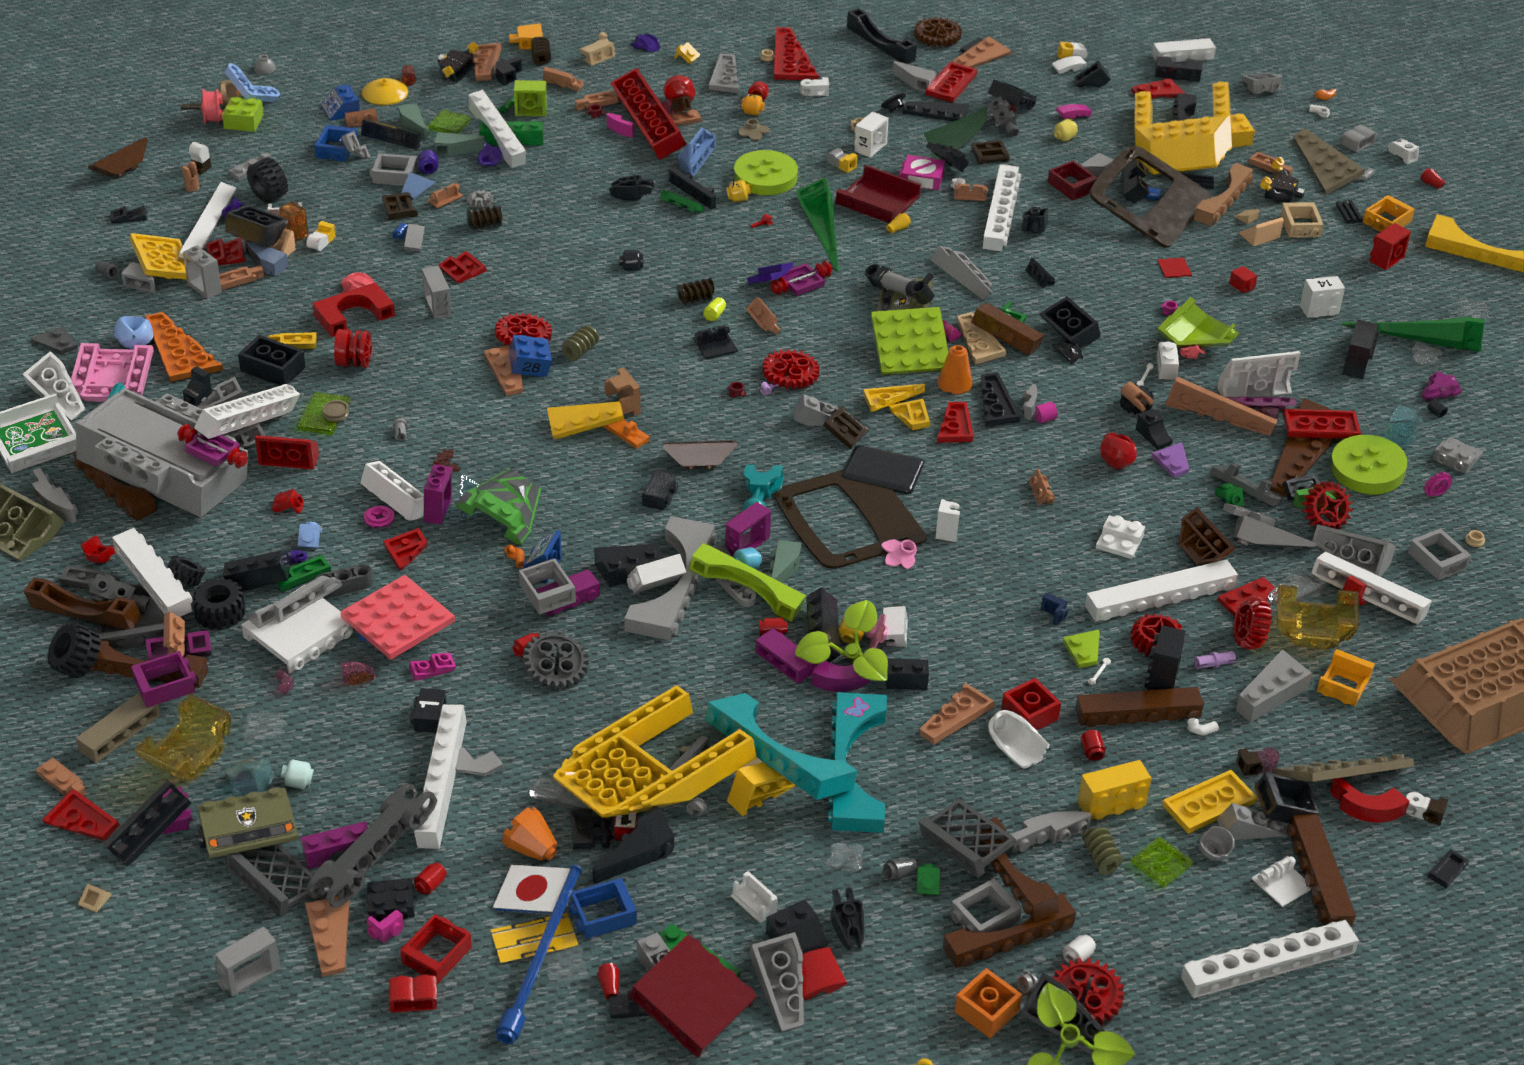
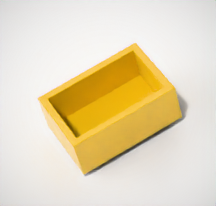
[1077,760,1151,820]

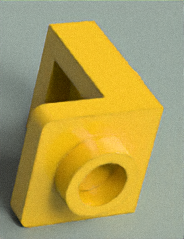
[674,42,700,64]

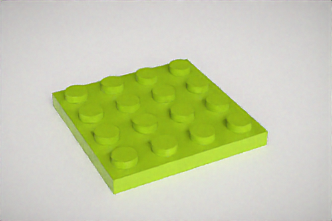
[870,307,948,375]

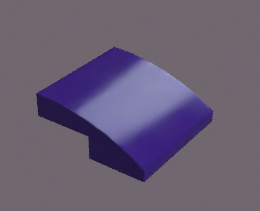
[747,262,793,284]

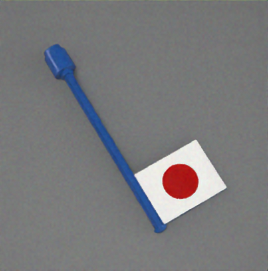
[493,865,582,1044]

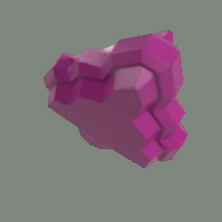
[1421,371,1462,400]

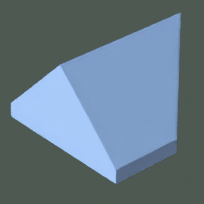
[401,172,435,199]

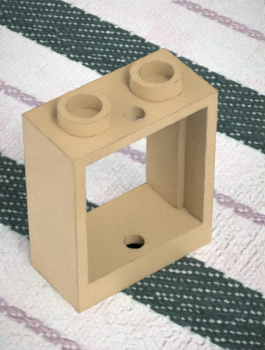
[1280,202,1324,238]

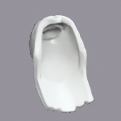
[988,710,1049,769]

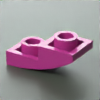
[1056,104,1092,119]
[607,113,634,138]
[409,653,456,681]

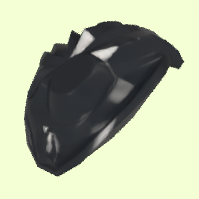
[1052,340,1083,365]

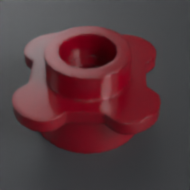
[586,104,605,118]
[727,382,747,398]

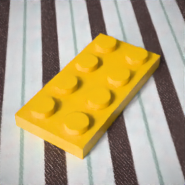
[1162,770,1258,834]

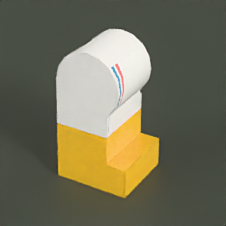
[1057,42,1087,60]
[307,221,336,251]

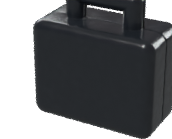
[841,445,924,494]

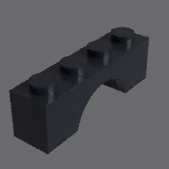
[1173,93,1196,121]

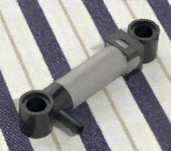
[865,264,934,305]

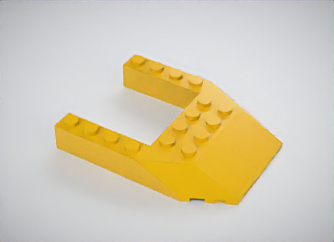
[1135,82,1232,175]
[553,685,757,818]

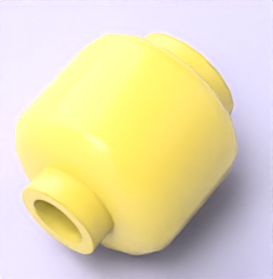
[1054,119,1078,142]

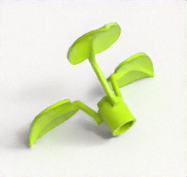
[795,600,888,681]
[1027,983,1135,1065]

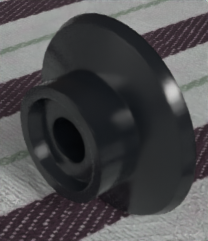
[881,93,906,112]

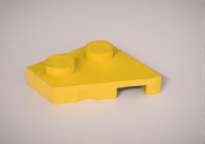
[889,399,931,430]

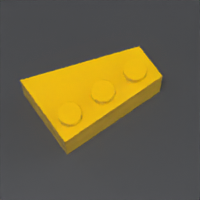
[727,762,796,816]

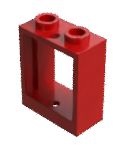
[400,914,472,984]

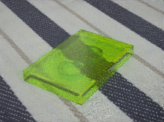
[297,392,350,435]

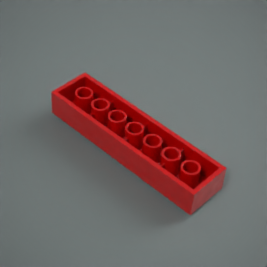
[610,68,687,160]

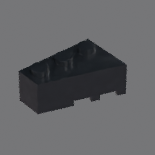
[594,544,664,588]

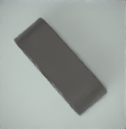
[315,564,373,599]

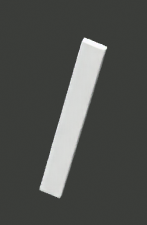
[179,182,236,259]

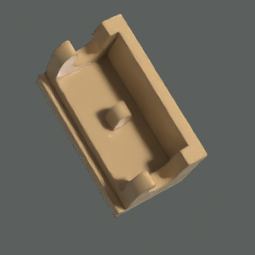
[580,39,615,66]

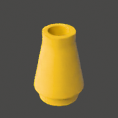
[886,213,911,234]

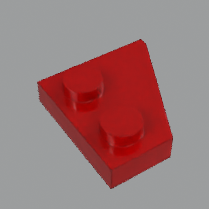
[383,528,427,571]

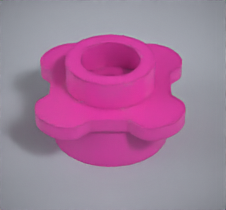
[1161,301,1178,315]

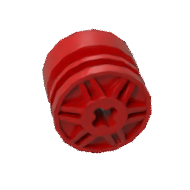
[334,329,373,368]

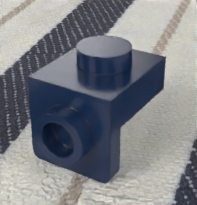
[1041,592,1068,626]

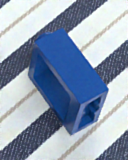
[314,125,358,161]
[568,878,637,939]

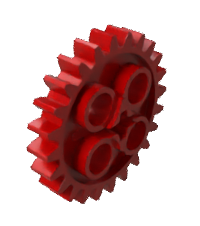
[495,313,552,347]
[762,349,820,390]
[1052,957,1124,1026]

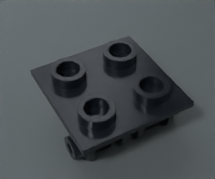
[693,325,738,359]

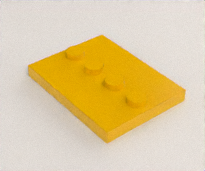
[129,233,187,280]

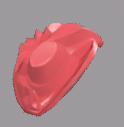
[340,272,374,293]
[1180,345,1206,360]

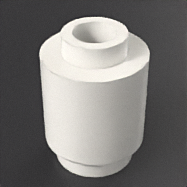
[1063,935,1096,964]

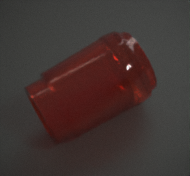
[401,65,416,86]

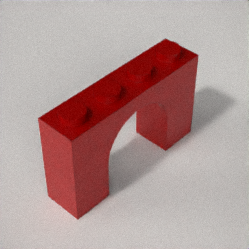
[312,282,395,337]

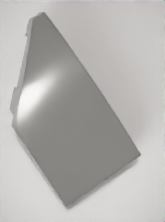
[341,131,370,158]

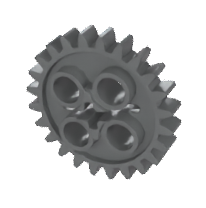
[522,630,589,691]

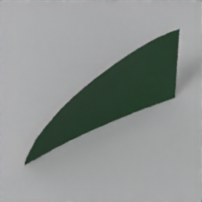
[924,106,988,160]

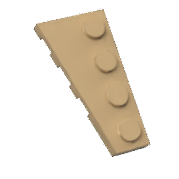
[957,312,1006,365]

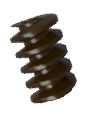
[531,37,551,66]
[466,205,503,230]
[676,277,715,305]

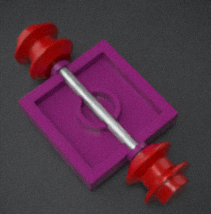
[770,261,832,296]
[177,424,248,469]

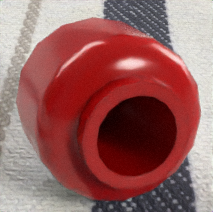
[748,81,769,102]

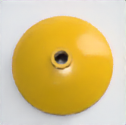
[362,78,408,105]

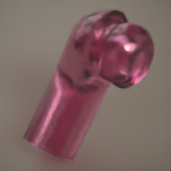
[275,669,294,695]

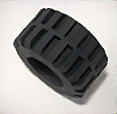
[247,157,288,203]
[192,578,246,630]
[47,622,101,678]

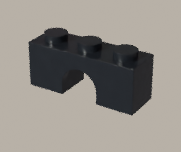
[1155,56,1202,82]
[1120,159,1150,203]

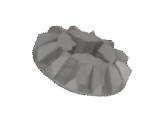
[467,190,493,208]

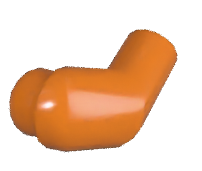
[1314,89,1336,100]
[504,545,525,568]

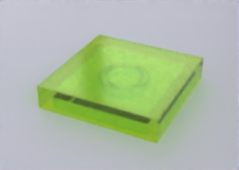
[428,109,471,134]
[1131,837,1194,888]

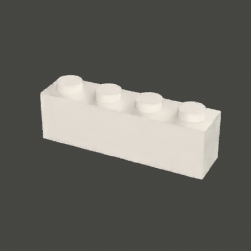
[1152,38,1216,63]
[361,461,424,521]

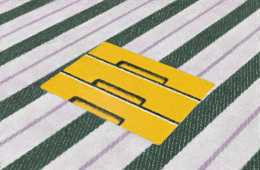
[491,913,578,963]

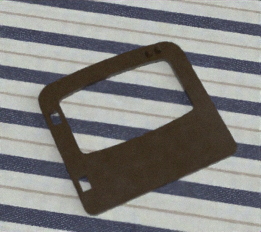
[1089,146,1211,248]
[775,469,927,569]

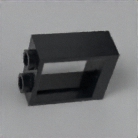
[988,79,1037,110]
[1254,772,1320,824]

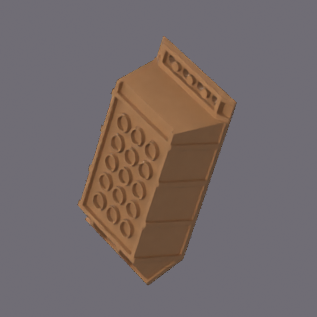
[1389,618,1524,754]

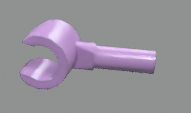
[760,382,779,395]

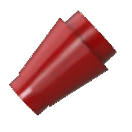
[1421,168,1445,189]
[597,963,620,999]

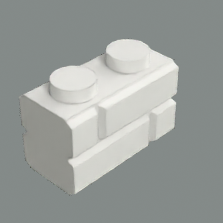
[1156,342,1179,380]

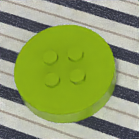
[734,150,798,195]
[1331,435,1407,495]

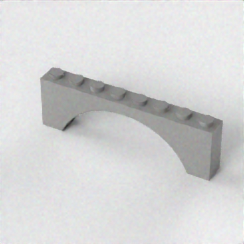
[624,516,717,641]

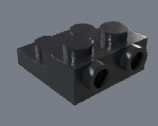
[926,141,969,172]
[367,878,415,922]

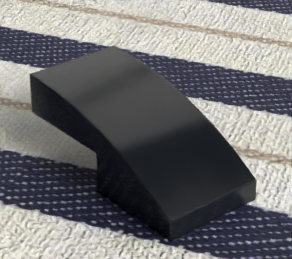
[110,206,147,224]

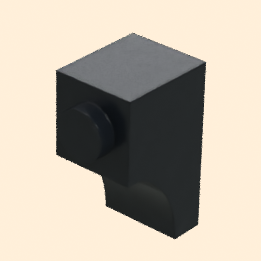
[1074,60,1111,88]
[183,366,212,407]
[1136,409,1173,450]

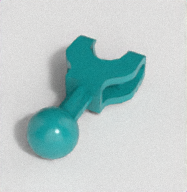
[742,464,784,512]

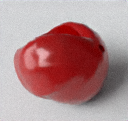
[663,75,696,103]
[1099,433,1137,469]

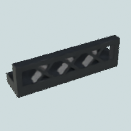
[103,780,192,867]

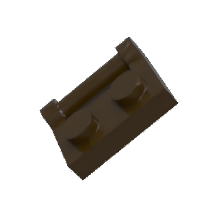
[971,140,1009,165]
[382,192,418,220]
[823,405,870,449]

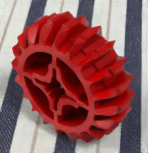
[1302,482,1353,530]
[1232,596,1273,650]
[1130,613,1185,657]

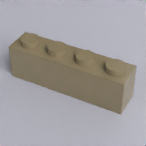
[76,693,161,763]

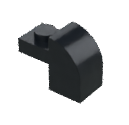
[495,57,522,85]

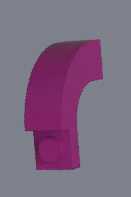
[811,647,871,692]

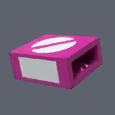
[899,155,945,190]

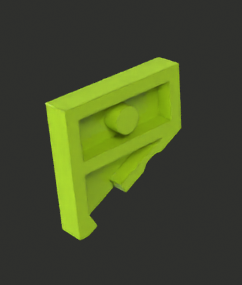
[1063,630,1100,669]

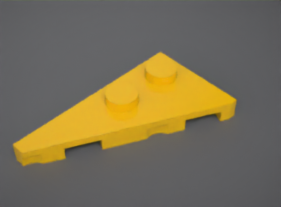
[863,384,925,412]

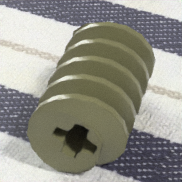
[562,325,599,361]
[1082,828,1123,875]

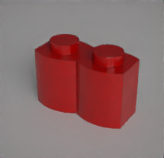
[389,974,437,1013]

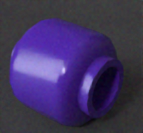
[417,150,439,174]

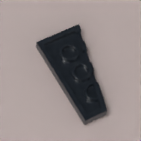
[902,101,969,122]
[980,372,1020,427]

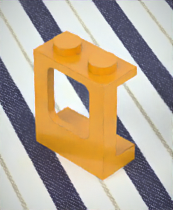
[1317,649,1375,706]

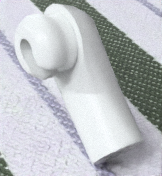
[1309,104,1330,118]
[1187,718,1219,736]

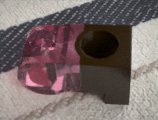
[661,96,692,114]
[1236,747,1280,776]

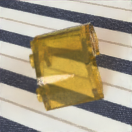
[1277,585,1359,650]
[135,693,231,781]

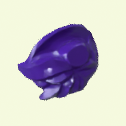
[631,34,660,52]
[478,142,502,166]
[221,198,245,218]

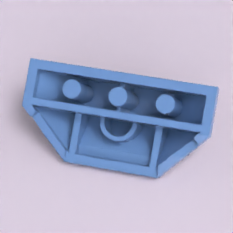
[678,128,716,177]

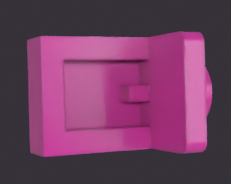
[367,910,404,943]

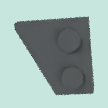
[31,327,78,355]

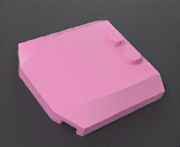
[71,343,154,402]

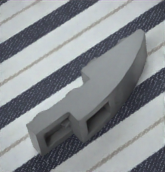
[32,468,78,523]
[1009,811,1091,853]

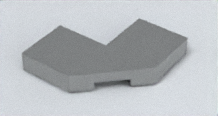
[1223,503,1276,526]
[455,747,504,776]

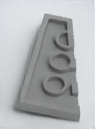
[709,53,739,93]

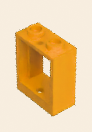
[1363,195,1415,232]

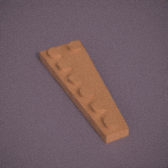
[1165,377,1277,436]

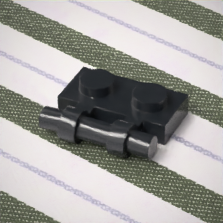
[570,809,612,849]

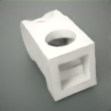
[801,77,829,96]
[1388,139,1419,164]

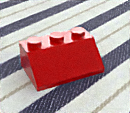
[255,435,319,470]

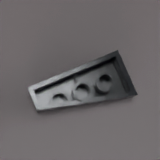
[1342,320,1380,379]

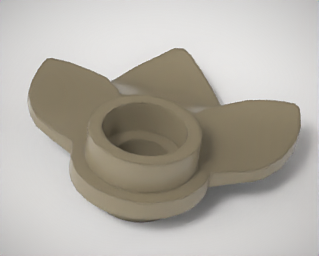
[739,119,770,141]

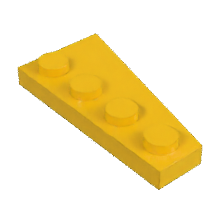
[547,402,624,439]

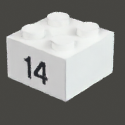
[854,112,889,157]
[1300,276,1345,318]

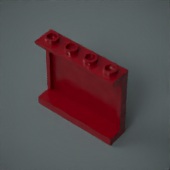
[835,165,921,224]
[629,934,757,1058]

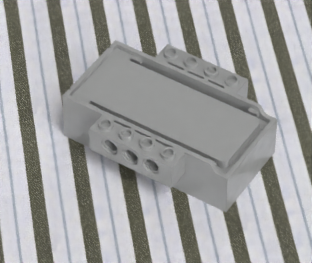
[76,388,248,517]

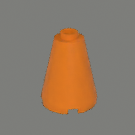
[937,345,973,395]

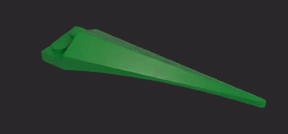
[796,177,839,271]
[1341,317,1485,352]

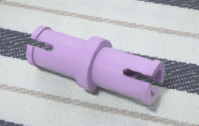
[1194,651,1236,669]

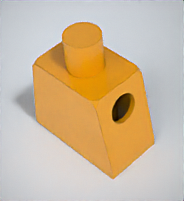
[509,23,543,50]

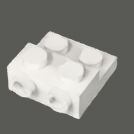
[1096,515,1145,559]

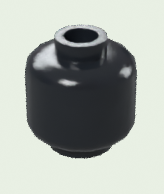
[619,250,643,271]

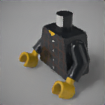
[437,42,479,83]
[1260,157,1305,203]

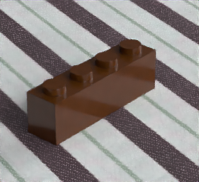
[971,303,1044,356]

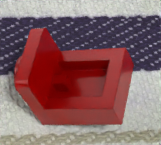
[271,488,304,514]
[80,536,116,564]
[1340,576,1367,607]

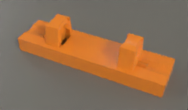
[602,420,650,449]

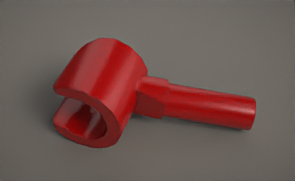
[750,214,773,228]

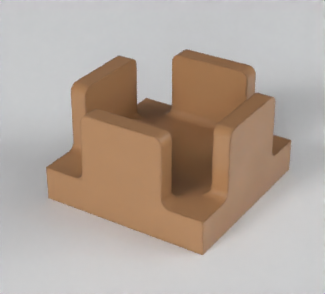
[604,367,641,416]

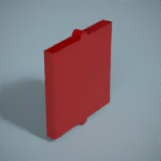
[1157,258,1192,278]

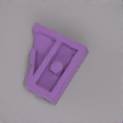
[1152,443,1189,478]

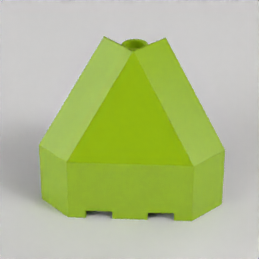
[1157,297,1239,348]

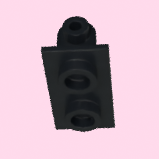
[1025,258,1055,289]

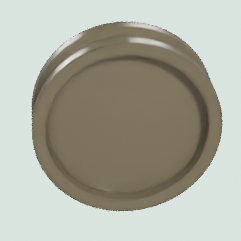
[323,400,349,422]

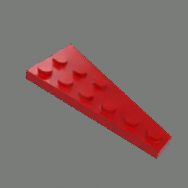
[774,27,819,80]

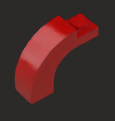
[1330,777,1410,823]

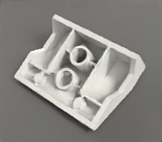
[1217,351,1300,397]

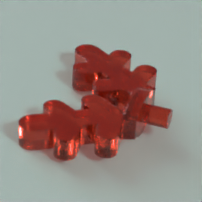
[433,449,460,473]

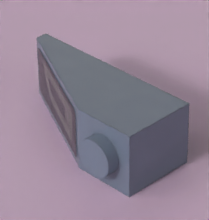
[245,240,288,276]

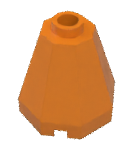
[502,807,558,861]

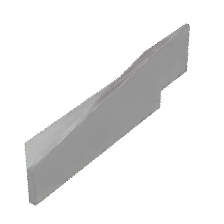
[930,246,992,300]
[246,575,342,628]

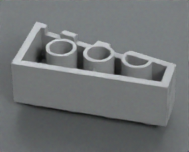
[1236,649,1312,723]

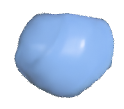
[114,316,153,350]

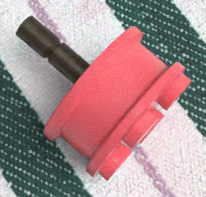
[181,89,223,124]

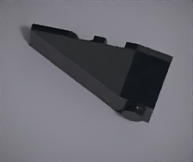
[592,806,674,884]
[1020,973,1105,1055]

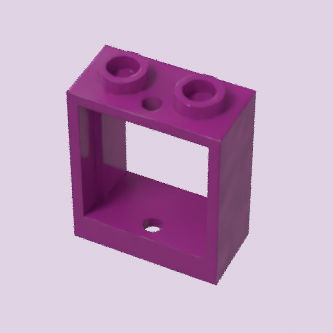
[424,464,452,525]
[725,502,771,557]
[131,651,197,708]

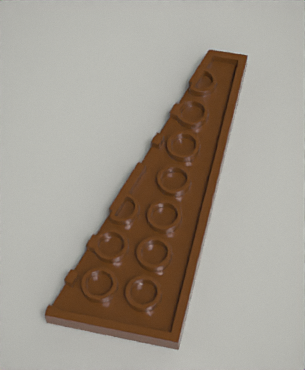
[1270,398,1337,497]

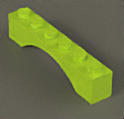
[689,543,806,622]

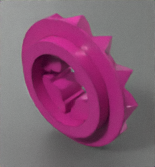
[1423,472,1452,496]
[364,506,395,529]

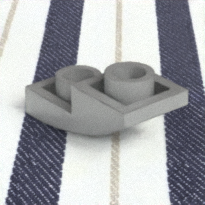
[404,224,425,252]
[1022,384,1037,420]

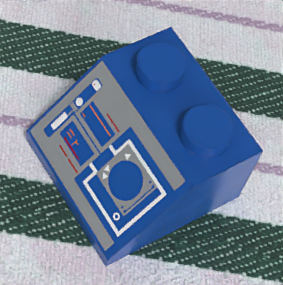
[321,85,360,121]
[523,530,562,583]

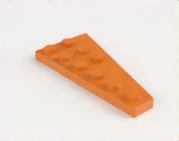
[145,312,223,382]

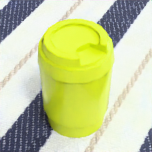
[703,297,726,321]

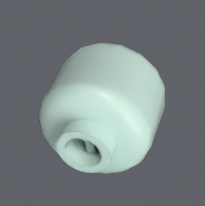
[280,760,314,790]

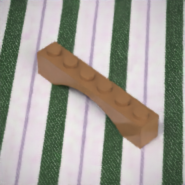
[1194,163,1254,226]

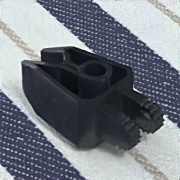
[609,175,655,201]
[1021,207,1048,234]
[830,887,865,950]

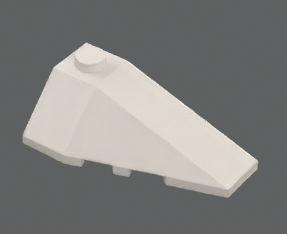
[22,351,86,421]

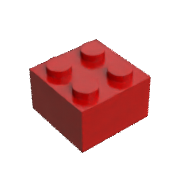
[1370,223,1411,270]
[1001,678,1061,730]

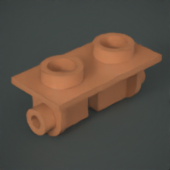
[344,108,378,128]
[427,183,463,208]
[954,183,987,201]
[1029,469,1055,505]

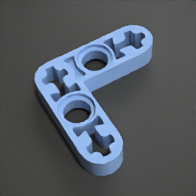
[225,64,280,102]

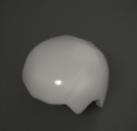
[1199,826,1234,861]

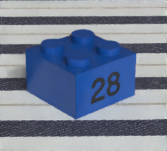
[508,335,552,377]

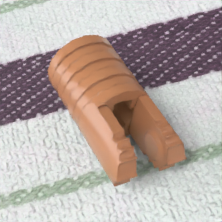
[182,161,199,192]
[1121,382,1155,412]

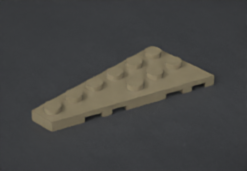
[1293,129,1365,194]
[1272,754,1414,782]

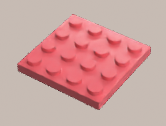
[340,575,455,660]

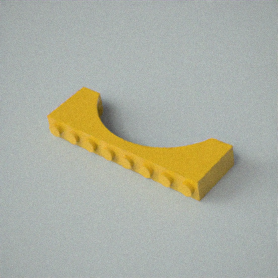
[1425,214,1524,273]

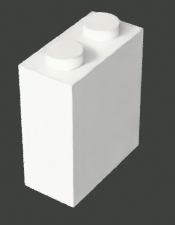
[627,554,686,594]

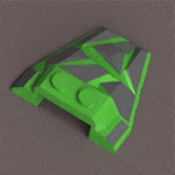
[455,468,541,545]

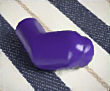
[290,550,307,564]

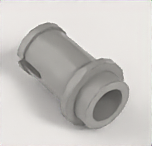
[393,418,407,441]

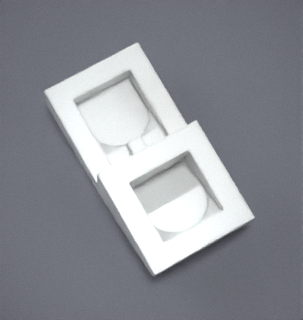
[1052,56,1087,74]

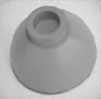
[254,54,276,74]

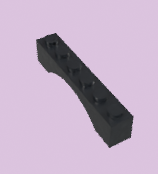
[847,8,917,64]

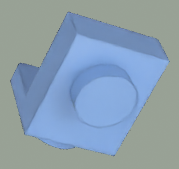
[298,522,322,549]

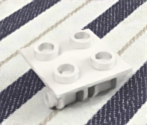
[1251,856,1311,908]

